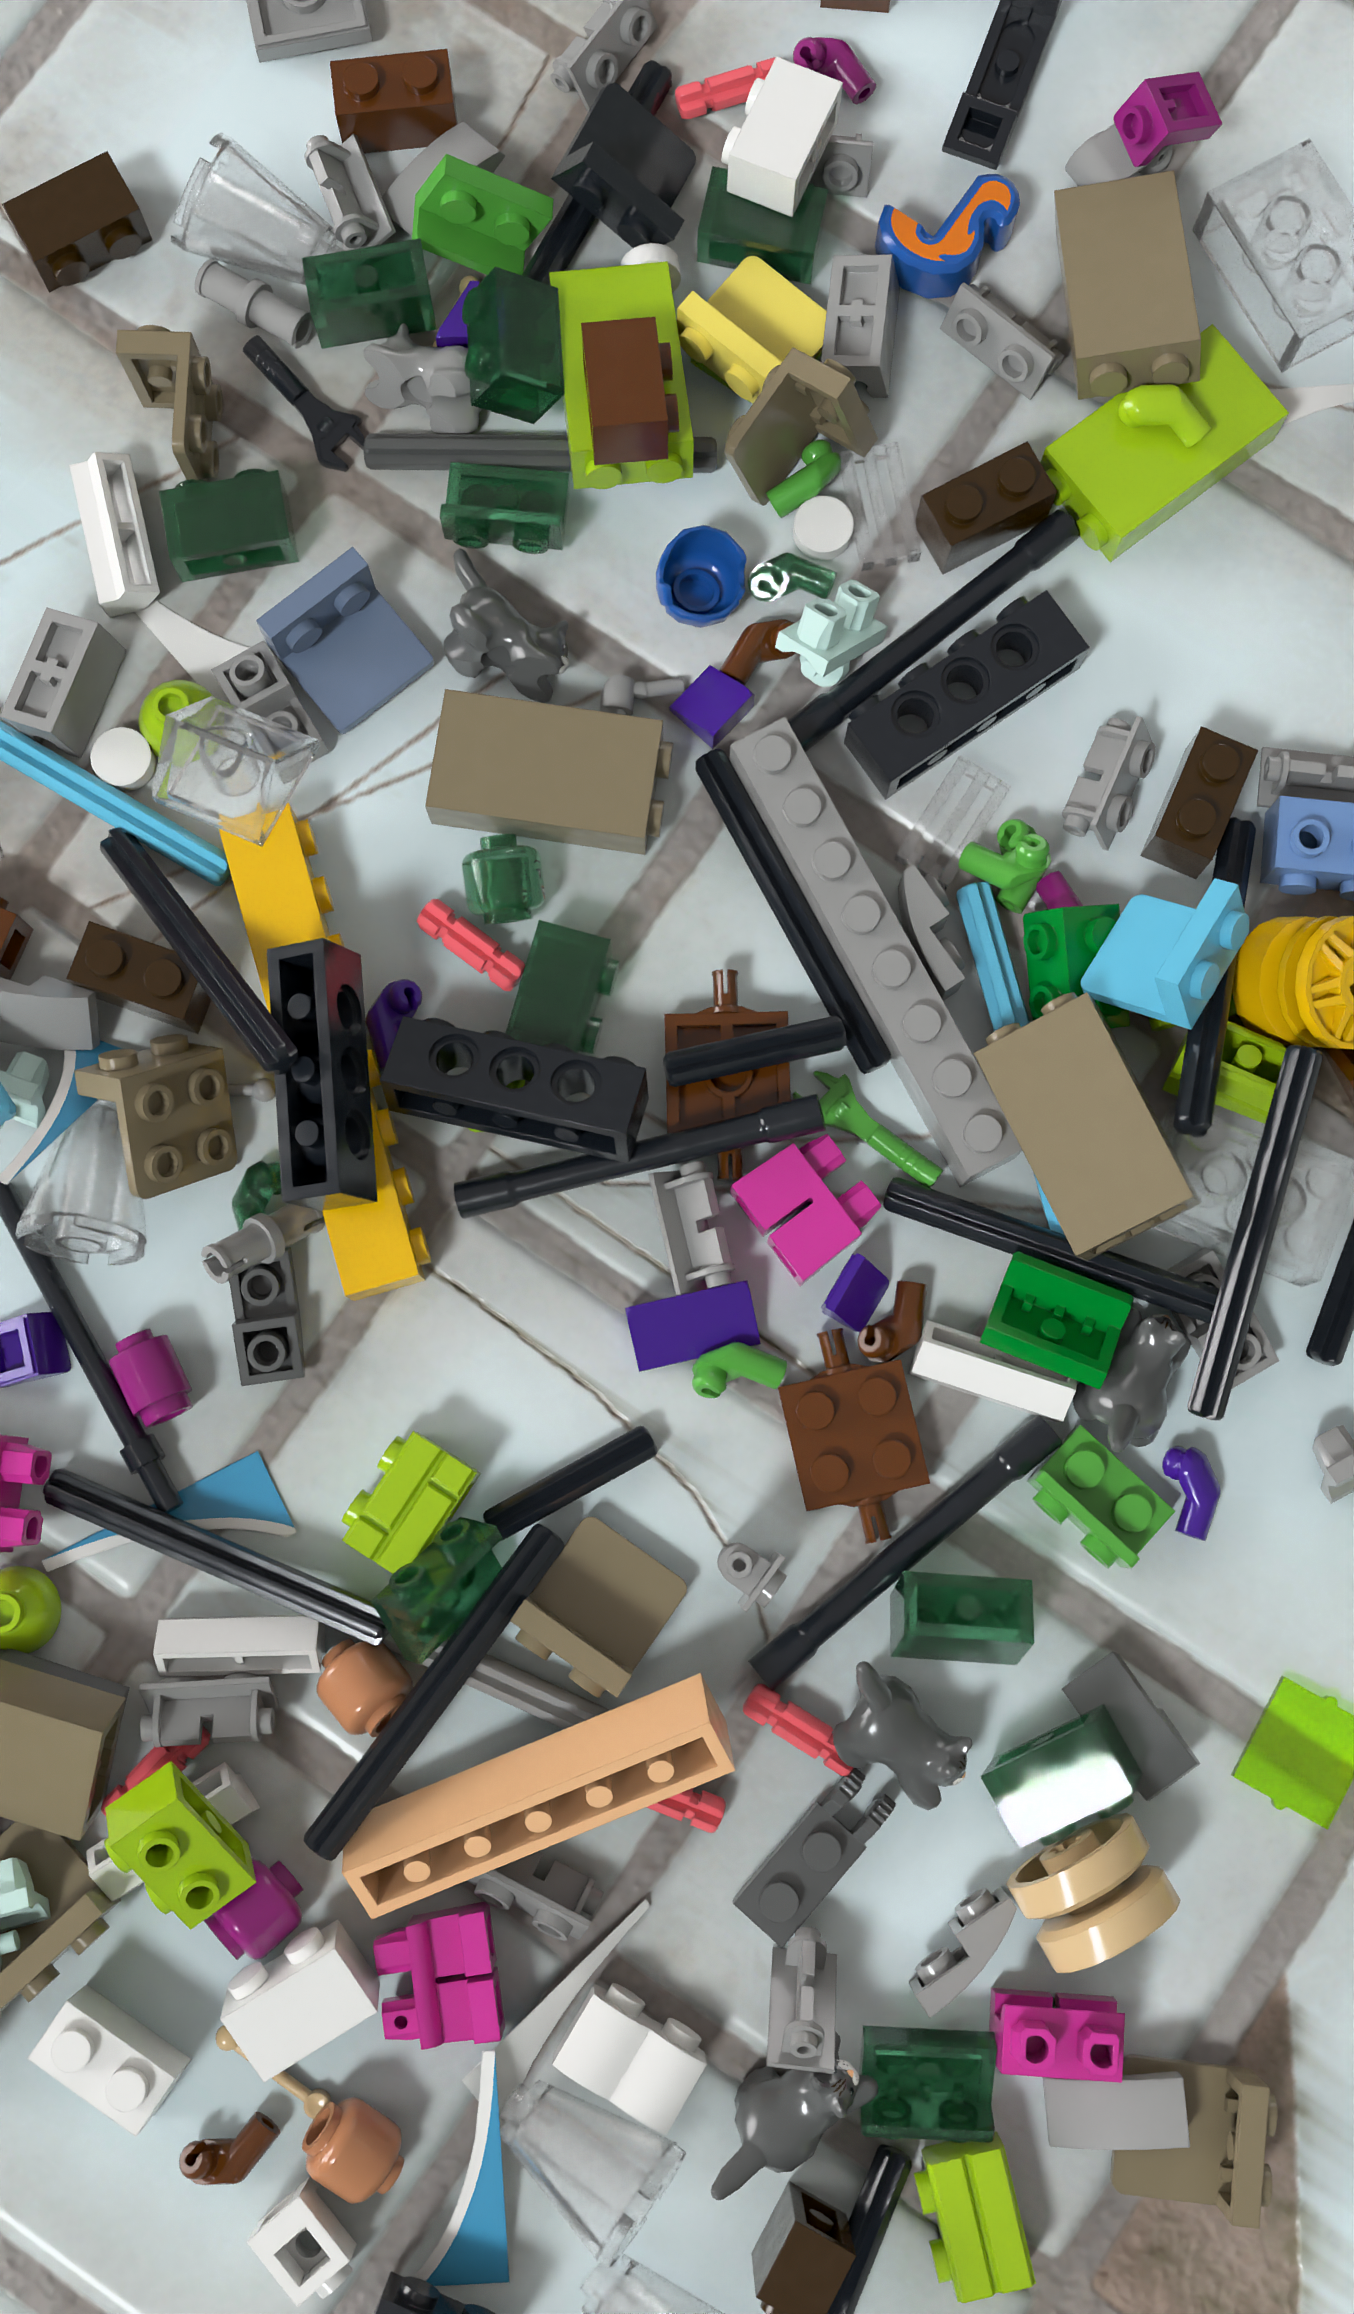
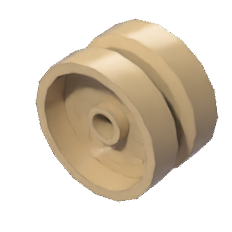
[1006,1813,1181,1973]

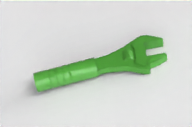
[792,1071,944,1188]

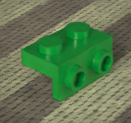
[1023,904,1130,1028]
[979,1252,1134,1390]

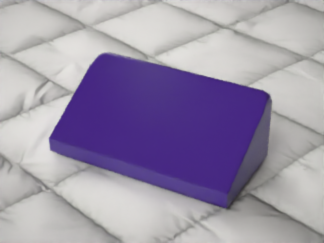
[625,1280,761,1372]

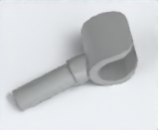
[600,674,684,716]

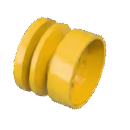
[1232,916,1354,1049]

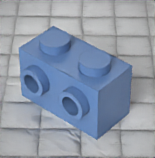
[1260,796,1354,901]

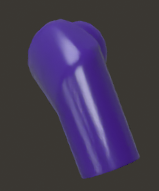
[366,979,422,1071]
[1162,1446,1221,1541]

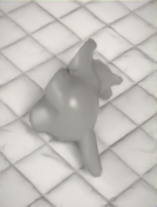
[363,323,536,434]

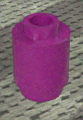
[108,1329,193,1428]

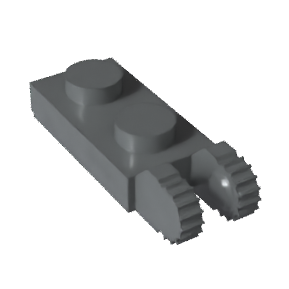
[732,1768,896,1948]

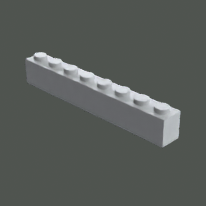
[729,717,1022,1187]

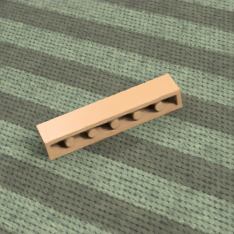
[342,1673,735,1919]

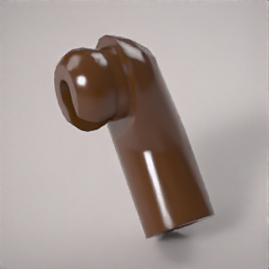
[719,619,797,686]
[857,1281,928,1363]
[179,2112,281,2186]

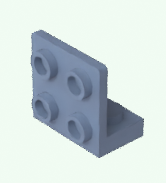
[256,547,434,734]

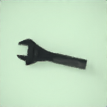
[243,335,365,472]

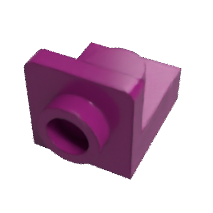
[1113,71,1222,167]

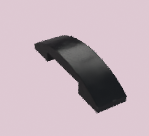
[942,0,1062,170]

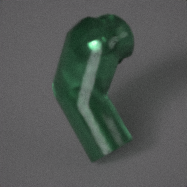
[748,552,838,603]
[232,1161,282,1231]

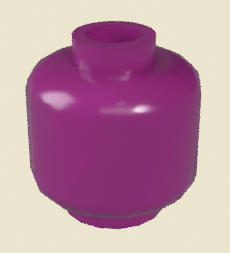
[204,1858,304,1960]

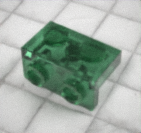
[439,462,570,554]
[371,1517,502,1665]
[859,2025,997,2143]

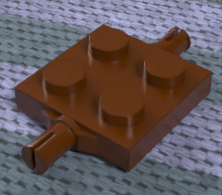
[664,969,791,1181]
[778,1328,930,1544]

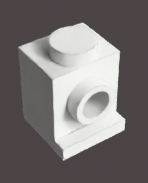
[247,2177,357,2307]

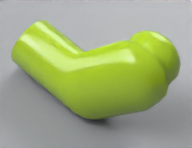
[1118,384,1212,448]

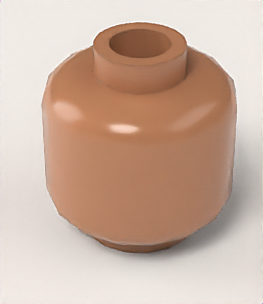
[316,1639,413,1737]
[302,2097,404,2204]

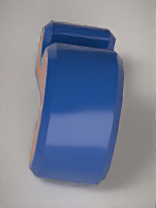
[875,174,1020,299]

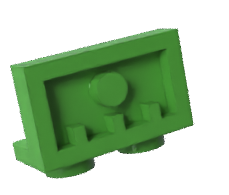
[412,154,554,285]
[1027,1424,1175,1569]

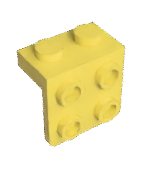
[677,256,827,403]

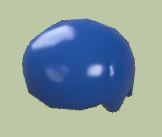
[656,525,747,628]

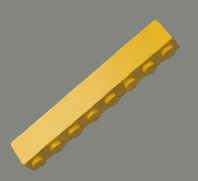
[217,802,431,1301]

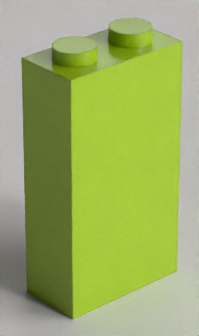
[549,261,694,489]
[1040,324,1289,563]

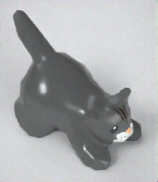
[443,549,569,703]
[1073,1308,1191,1452]
[833,1661,973,1810]
[711,2031,878,2200]

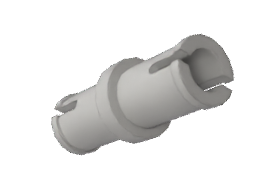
[195,259,314,349]
[201,1204,325,1284]

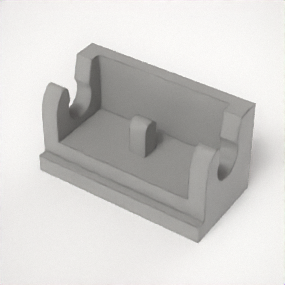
[821,255,900,398]
[0,607,127,758]

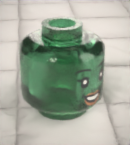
[461,834,545,925]

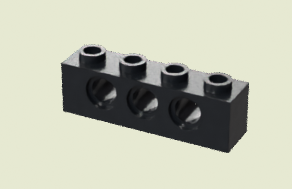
[844,590,1090,800]
[267,938,378,1211]
[380,1016,649,1163]

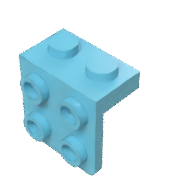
[1081,878,1250,1030]

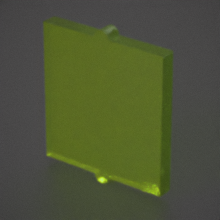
[1231,1676,1354,1830]

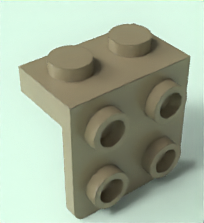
[116,325,223,496]
[724,347,878,506]
[74,1034,238,1199]
[510,1517,687,1698]
[0,1821,121,2009]
[1110,2054,1278,2229]

